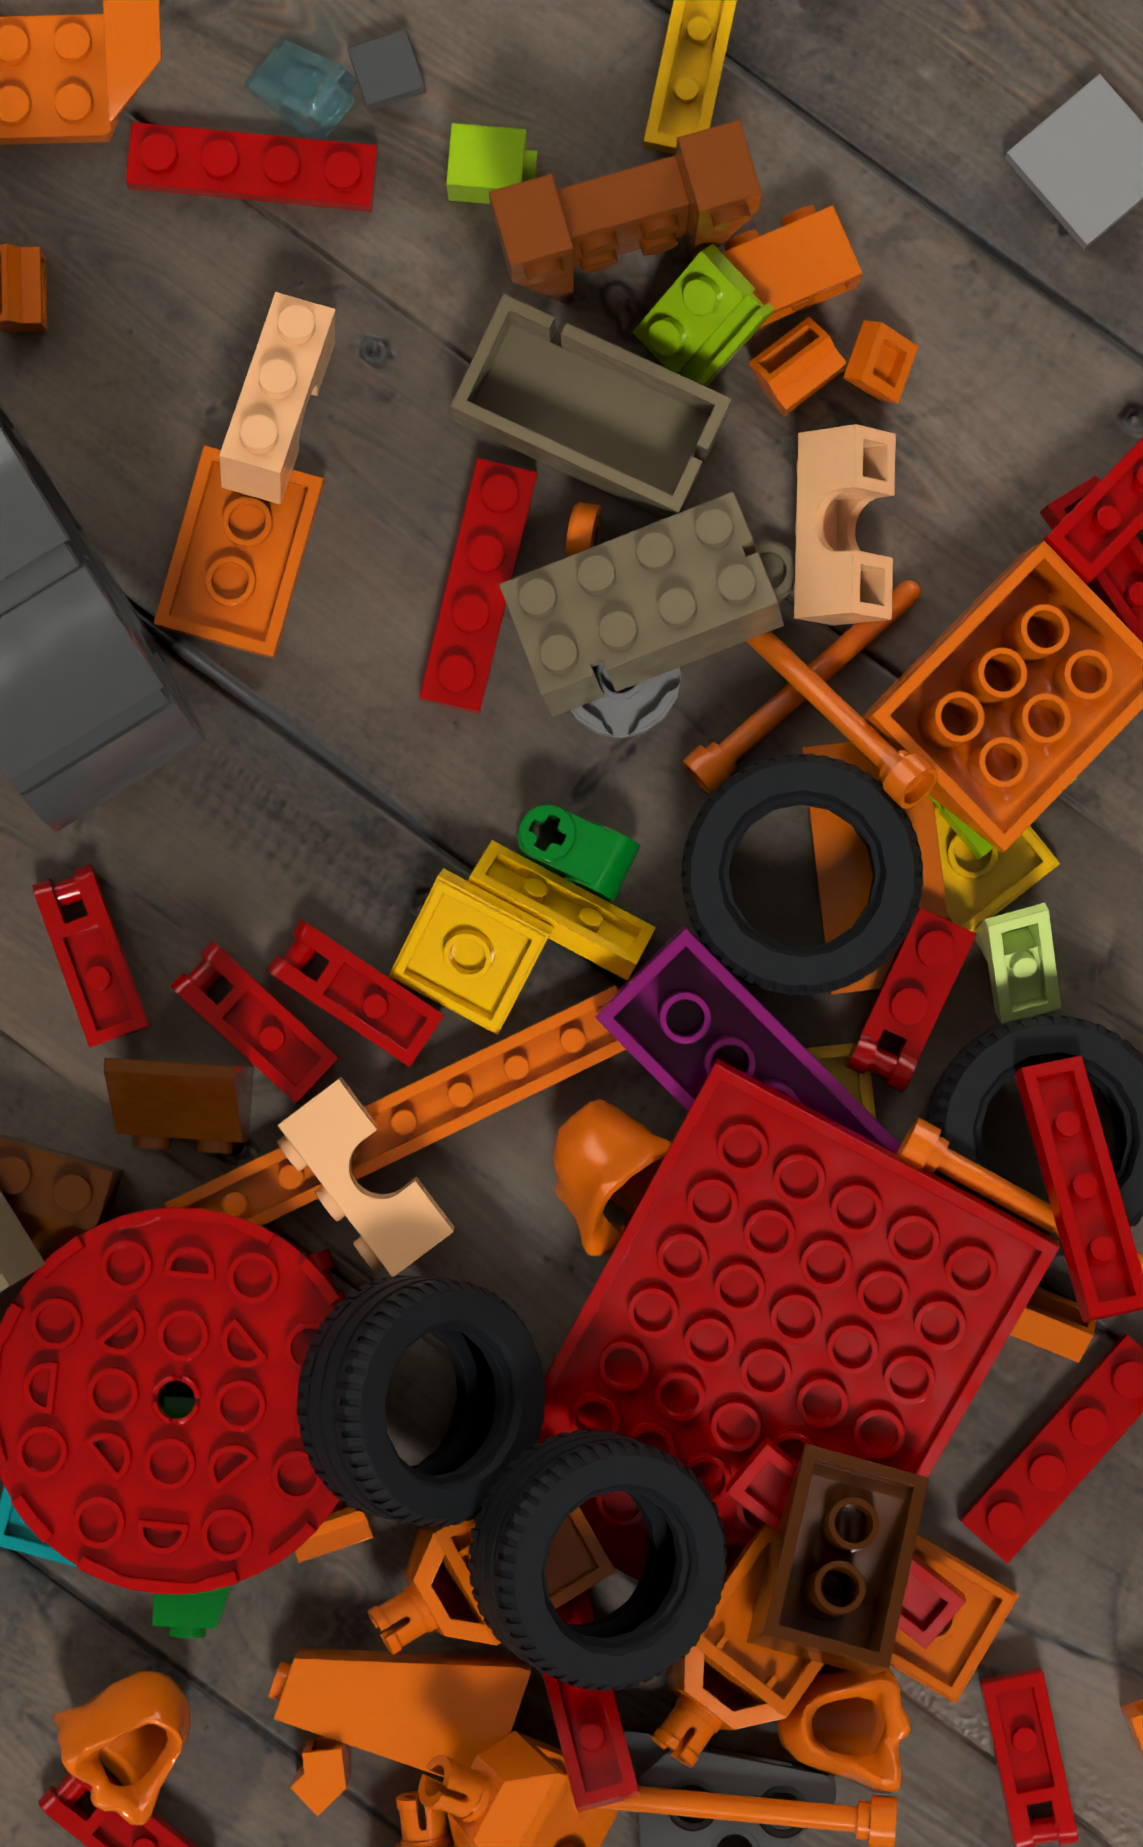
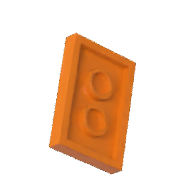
[153,445,325,660]

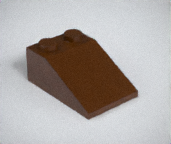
[104,1058,254,1154]
[0,1135,123,1324]
[747,1443,929,1676]

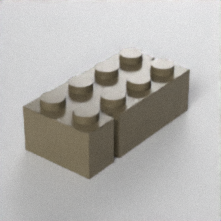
[450,293,732,519]
[499,492,784,717]

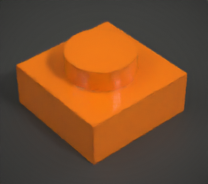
[843,320,919,404]

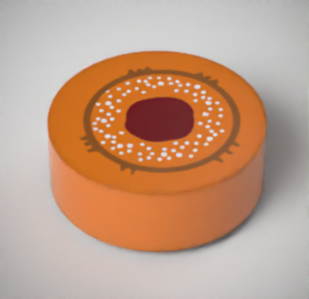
[566,501,602,558]

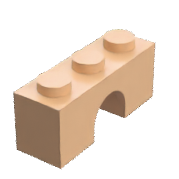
[219,292,336,505]
[793,424,896,626]
[277,1077,454,1277]

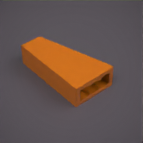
[268,1648,532,1777]

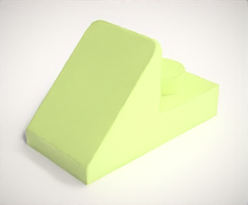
[974,903,1062,1024]

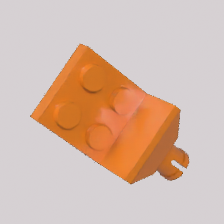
[367,1507,616,1655]
[651,1524,824,1768]
[418,1731,619,1847]

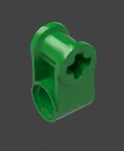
[517,804,641,902]

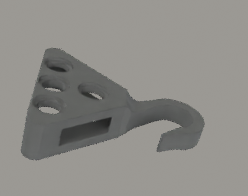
[623,1673,836,1847]

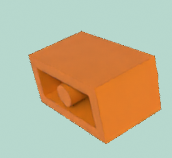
[722,205,863,330]

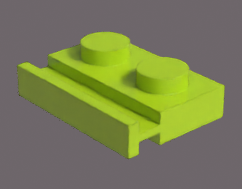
[633,244,775,387]

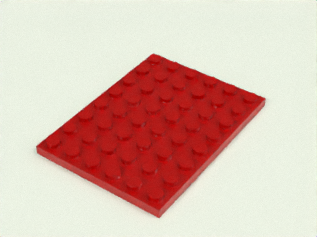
[538,1059,1060,1581]

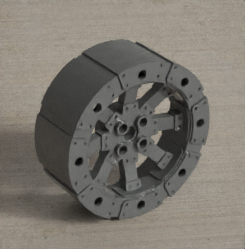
[0,402,206,831]

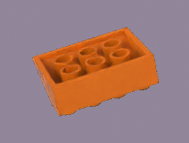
[861,541,1143,853]

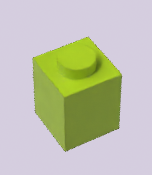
[446,123,538,204]

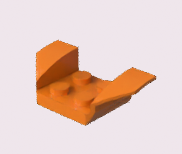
[0,0,162,145]

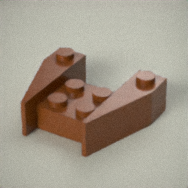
[489,119,762,304]

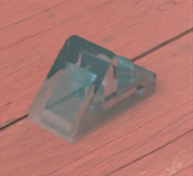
[244,39,357,140]

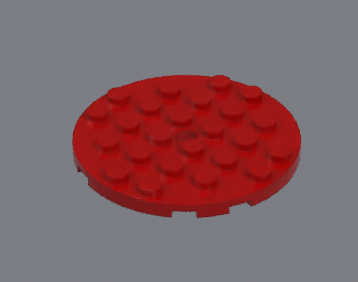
[0,1208,342,1594]

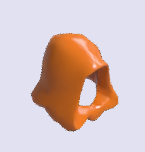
[552,1099,672,1256]
[777,1666,911,1794]
[52,1671,191,1826]

